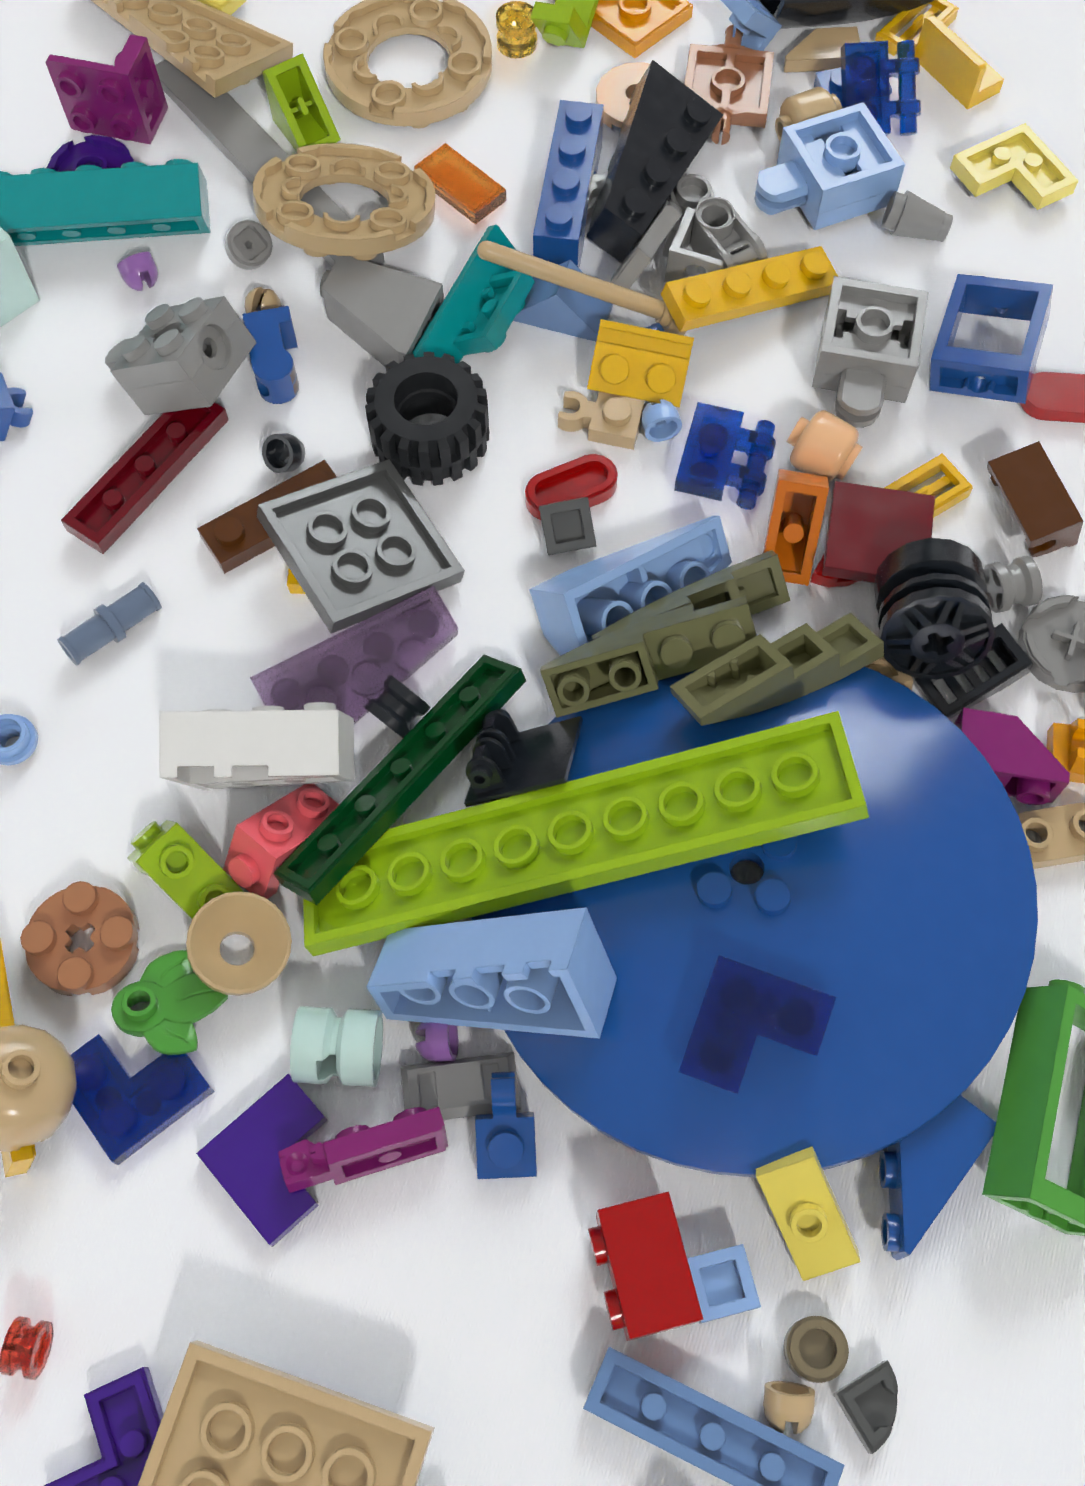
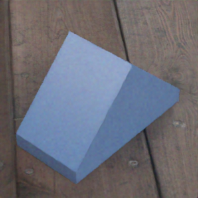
[513,260,613,342]

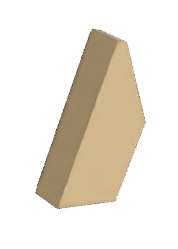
[783,26,863,73]

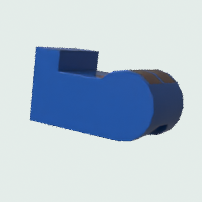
[242,306,299,404]

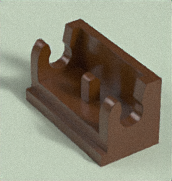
[987,441,1084,557]

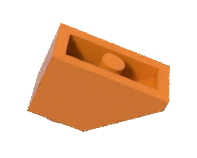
[763,469,829,586]

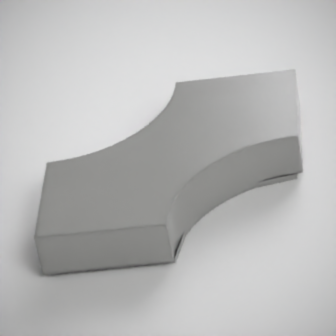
[610,199,683,289]

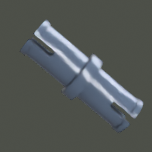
[57,582,162,666]

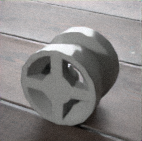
[983,555,1043,613]

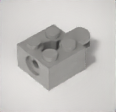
[812,276,929,428]
[104,296,257,415]

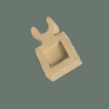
[558,391,645,450]

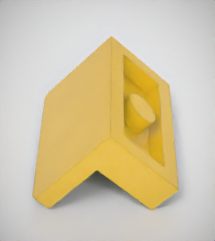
[914,15,1004,110]

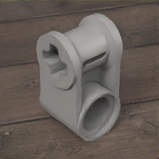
[690,197,768,269]

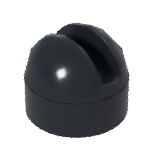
[262,433,306,473]

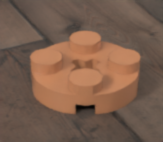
[20,881,140,997]

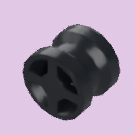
[364,675,431,738]

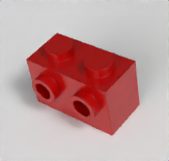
[588,1191,704,1341]

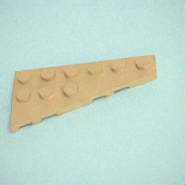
[91,0,293,98]

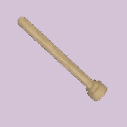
[477,240,687,336]

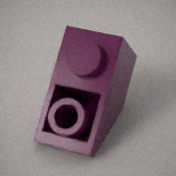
[954,707,1070,805]

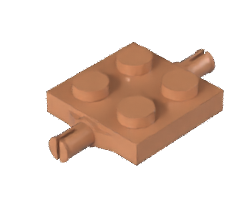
[684,25,774,145]

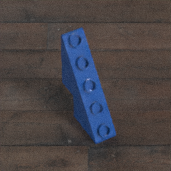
[879,1096,996,1261]

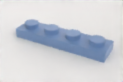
[583,1347,845,1486]

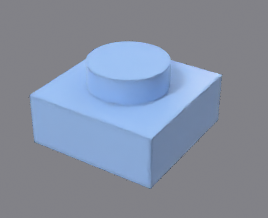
[687,1244,761,1324]

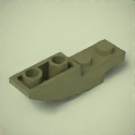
[540,596,757,718]

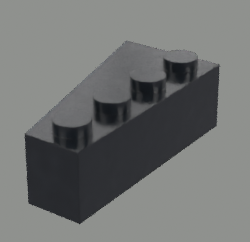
[586,60,723,263]

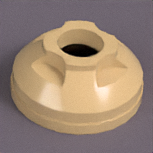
[186,891,292,996]

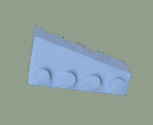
[366,907,617,1039]

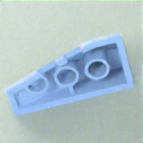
[529,515,732,656]

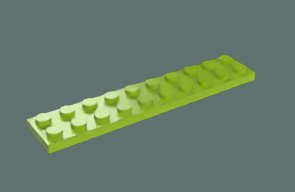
[303,711,869,957]

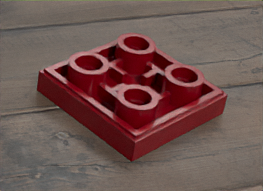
[822,481,935,583]

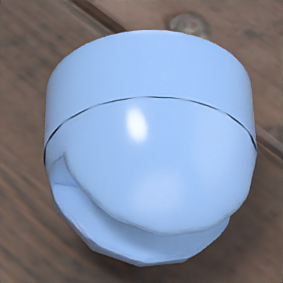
[641,399,682,442]

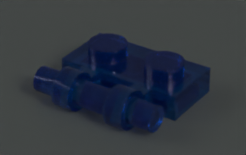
[840,40,921,136]
[674,402,776,510]

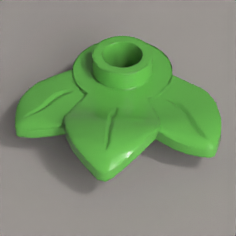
[111,950,228,1055]

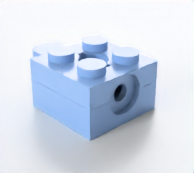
[754,102,905,231]

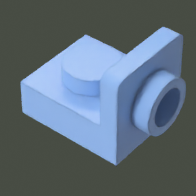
[721,0,782,51]

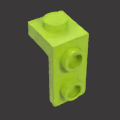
[530,0,599,48]
[127,820,244,919]

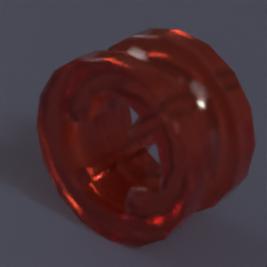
[0,1316,54,1380]

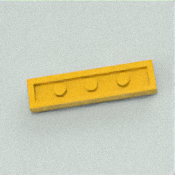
[661,246,838,332]

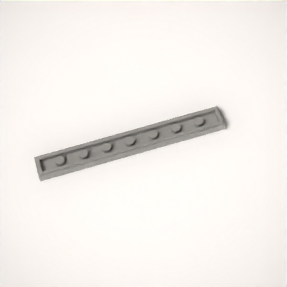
[155,59,385,267]

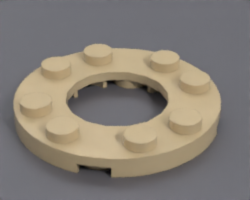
[323,0,492,129]
[253,143,436,261]

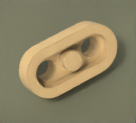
[1018,803,1085,869]

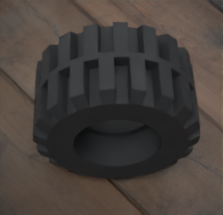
[365,352,490,486]

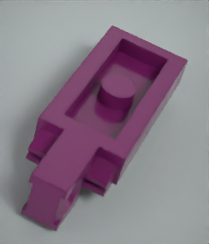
[278,1107,448,1193]

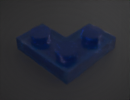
[679,955,837,1094]
[70,1034,215,1165]

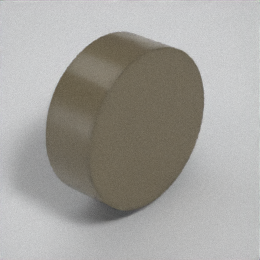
[783,1316,849,1383]

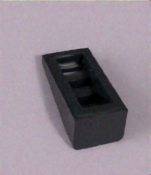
[914,623,1033,719]

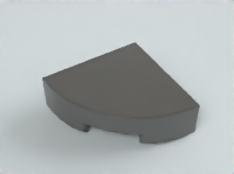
[833,1360,898,1454]

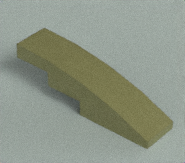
[592,550,791,640]
[670,612,884,726]

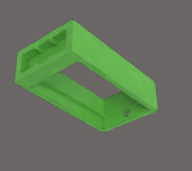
[982,979,1085,1236]

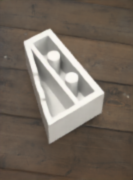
[159,702,355,790]

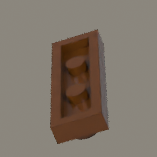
[197,459,337,574]

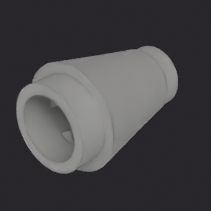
[881,190,953,242]

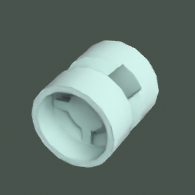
[290,1006,383,1087]

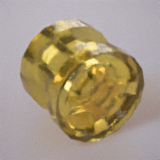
[496,1,538,59]

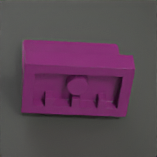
[45,34,168,145]

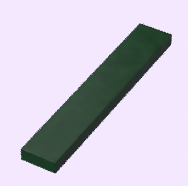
[273,655,526,906]

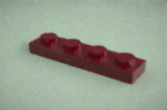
[61,402,229,554]

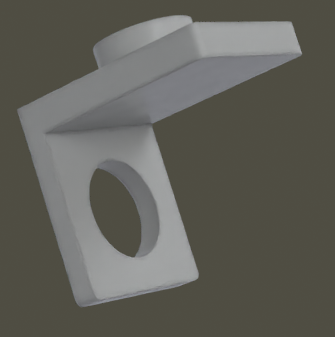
[662,207,723,282]

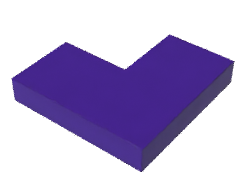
[196,1073,327,1247]
[44,1367,164,1486]

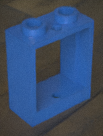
[930,274,1054,404]

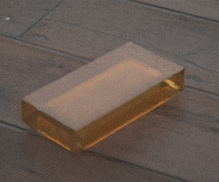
[414,143,507,225]

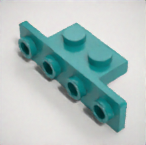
[413,224,535,364]

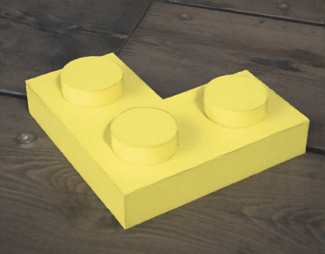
[950,123,1079,210]

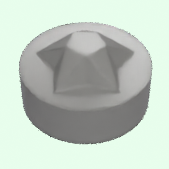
[225,220,273,270]

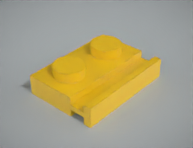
[587,319,694,408]

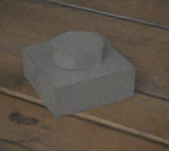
[539,496,597,556]

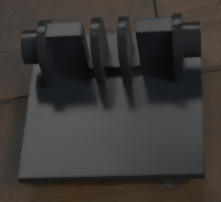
[464,709,583,807]

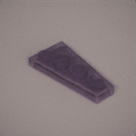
[250,586,459,724]

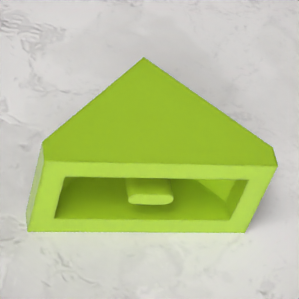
[262,53,341,152]

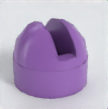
[117,252,158,291]
[415,1022,459,1062]

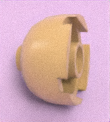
[0,1024,77,1152]

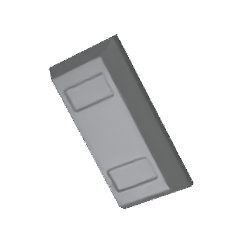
[401,1052,521,1120]

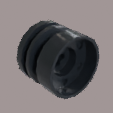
[874,538,995,680]

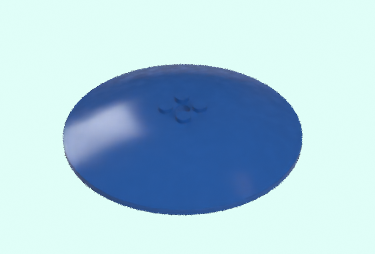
[471,667,1038,1177]

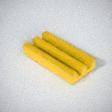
[874,0,959,64]
[884,453,973,518]

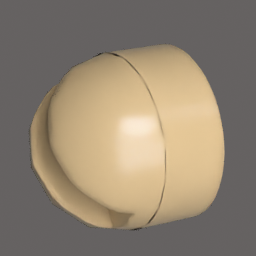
[244,287,282,313]
[763,1381,815,1434]

